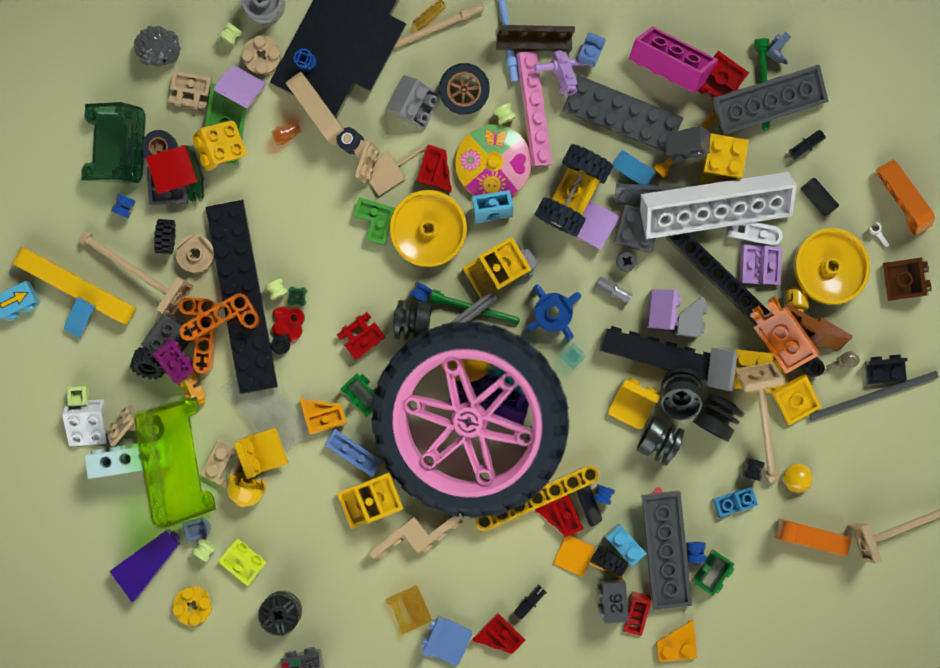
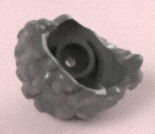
[133,26,181,66]

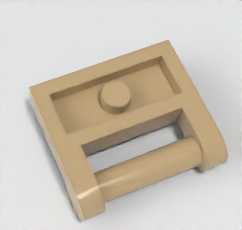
[200,440,241,489]

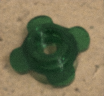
[287,286,307,306]

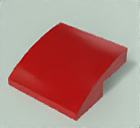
[146,145,198,194]

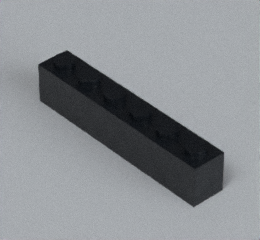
[599,326,711,381]

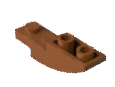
[783,303,853,349]

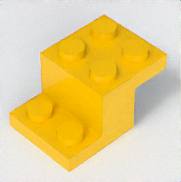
[698,133,749,185]
[462,236,532,299]
[733,349,786,393]
[337,472,404,529]

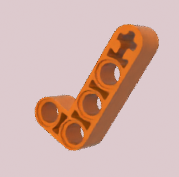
[876,159,935,236]
[180,294,260,341]
[178,297,217,374]
[775,518,852,556]

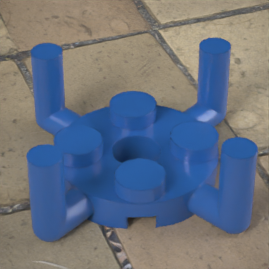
[525,284,581,341]

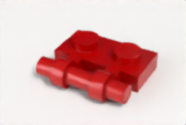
[336,312,386,360]

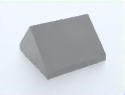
[707,347,737,391]

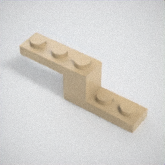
[369,512,464,559]

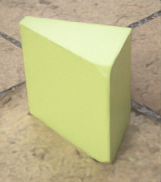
[67,386,89,407]

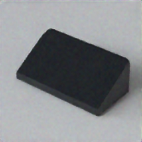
[800,177,839,216]
[576,485,602,527]

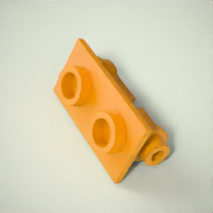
[178,371,206,409]

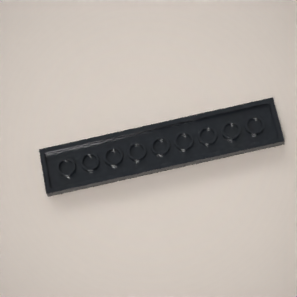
[205,200,279,394]

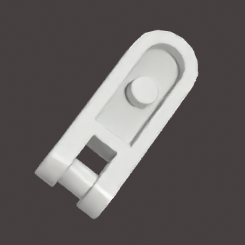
[727,222,783,246]

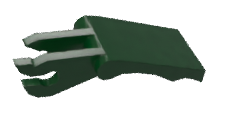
[181,145,204,202]

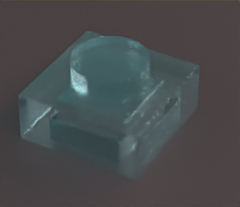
[560,342,587,369]

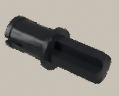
[789,130,826,160]
[514,584,547,619]

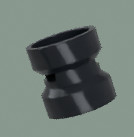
[742,458,765,481]

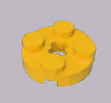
[173,586,212,626]

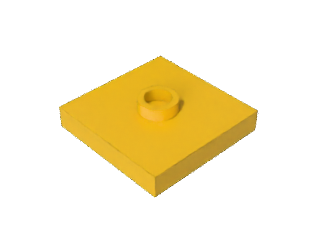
[771,374,822,426]

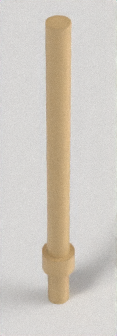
[394,3,484,49]

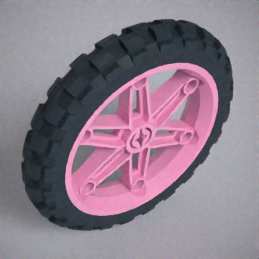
[371,321,569,518]

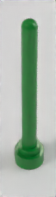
[754,38,770,131]
[430,289,520,324]

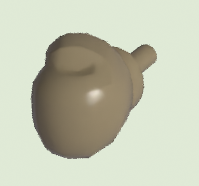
[826,351,860,370]

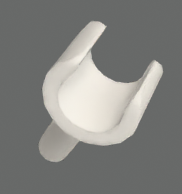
[869,222,890,247]

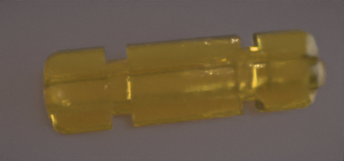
[413,0,446,30]

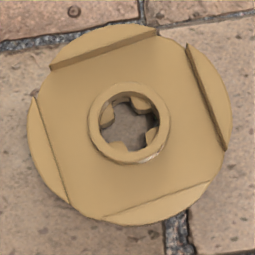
[242,35,281,75]
[176,235,215,273]

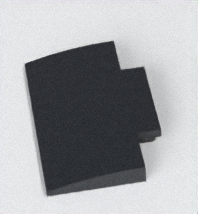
[270,0,406,118]

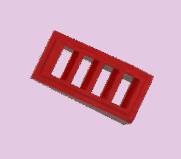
[623,591,652,636]

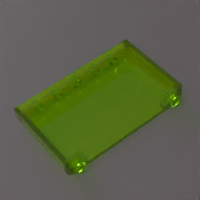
[134,396,216,528]

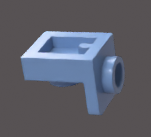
[577,32,606,67]

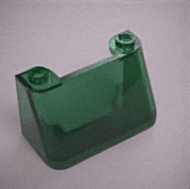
[81,102,146,183]

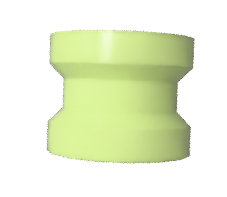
[218,22,242,46]
[493,103,517,125]
[265,278,288,301]
[192,538,216,562]

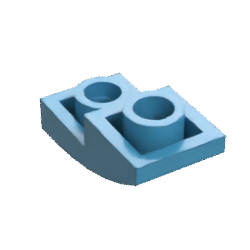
[612,150,656,185]
[64,297,96,339]
[712,487,758,517]

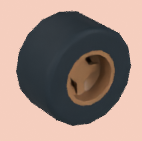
[142,130,178,158]

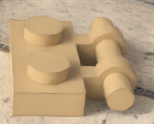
[168,70,212,110]

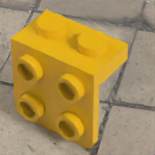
[193,120,247,171]
[608,378,661,429]

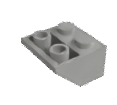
[386,75,440,130]
[673,298,708,338]

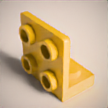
[234,428,289,479]

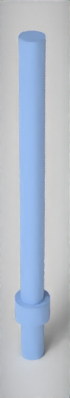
[498,0,519,82]

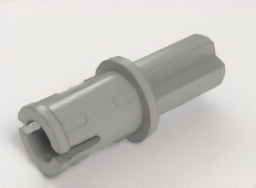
[595,276,633,305]

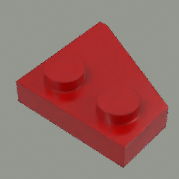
[416,144,452,193]
[535,494,584,537]
[472,613,526,654]

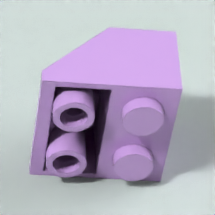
[646,289,681,331]

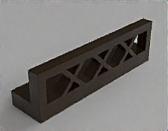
[496,25,575,51]

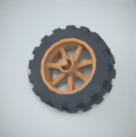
[439,63,490,115]

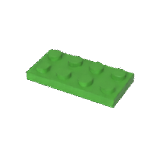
[199,83,247,165]

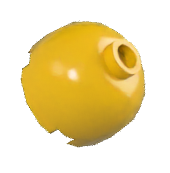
[227,471,267,507]

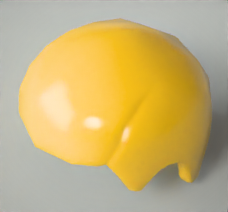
[783,463,813,494]

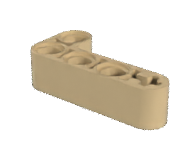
[285,71,344,145]

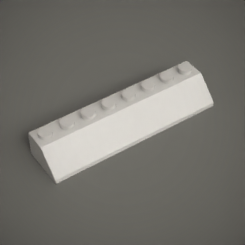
[640,172,797,239]

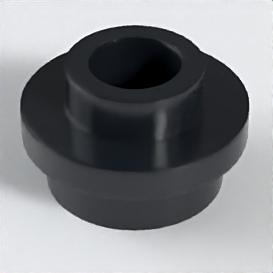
[271,335,290,355]

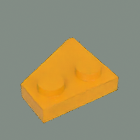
[300,398,347,435]
[656,620,697,662]

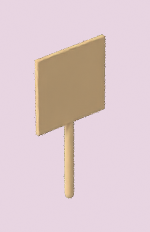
[368,145,427,196]

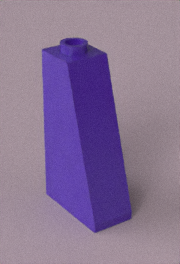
[110,529,181,602]

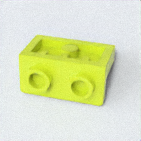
[218,539,267,586]

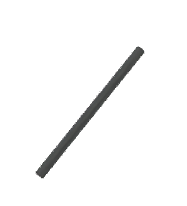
[809,371,939,421]

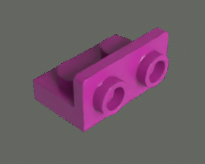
[152,338,194,385]

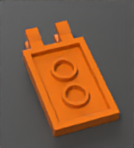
[750,296,820,374]

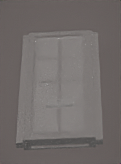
[221,375,310,453]

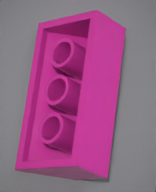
[629,26,718,93]

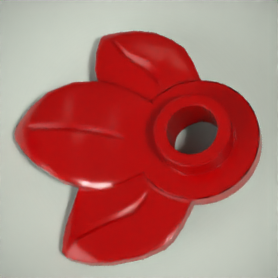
[272,306,305,343]

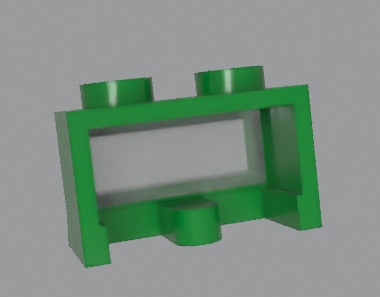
[340,373,376,417]
[692,549,734,596]

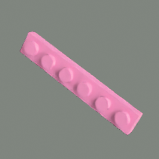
[516,52,552,167]

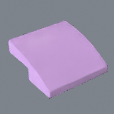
[214,65,267,108]
[574,201,620,250]
[739,245,782,285]

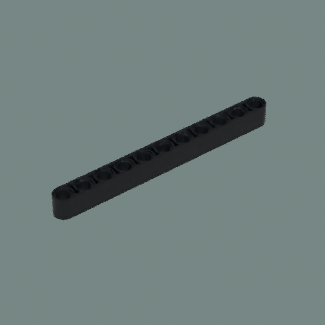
[666,233,825,377]

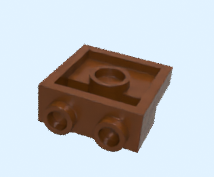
[883,257,932,301]

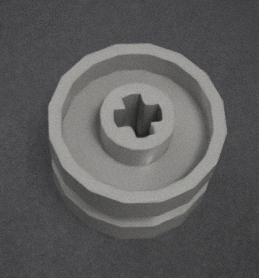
[241,0,286,25]

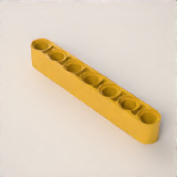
[12,246,137,326]
[476,465,599,531]

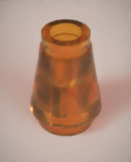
[271,123,301,145]

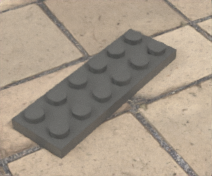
[712,65,829,135]
[563,75,684,153]
[641,491,692,610]

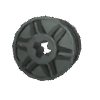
[393,300,431,341]
[661,368,702,420]
[693,394,745,442]
[637,415,685,466]
[258,591,302,635]

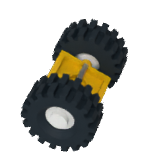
[534,144,613,237]

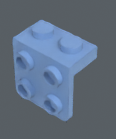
[421,616,472,666]

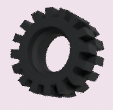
[154,219,176,254]
[130,347,165,380]
[591,545,629,577]

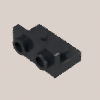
[865,354,908,384]

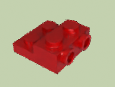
[697,50,749,102]

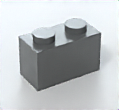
[666,125,710,162]

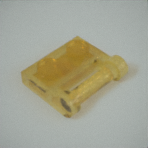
[385,585,433,635]

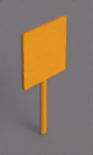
[553,535,623,578]

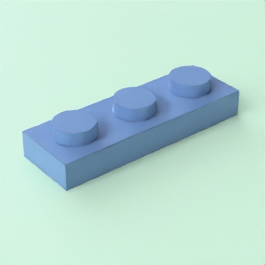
[324,429,383,477]

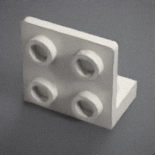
[62,399,108,446]

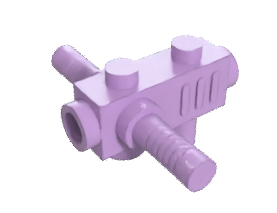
[534,50,588,95]

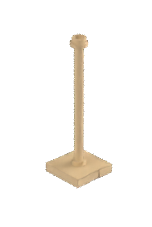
[79,231,194,318]
[735,362,784,482]
[848,509,940,564]

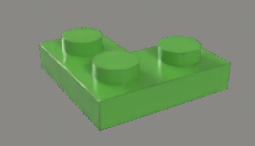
[353,197,396,245]

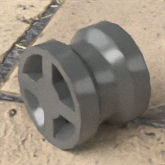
[616,252,637,272]

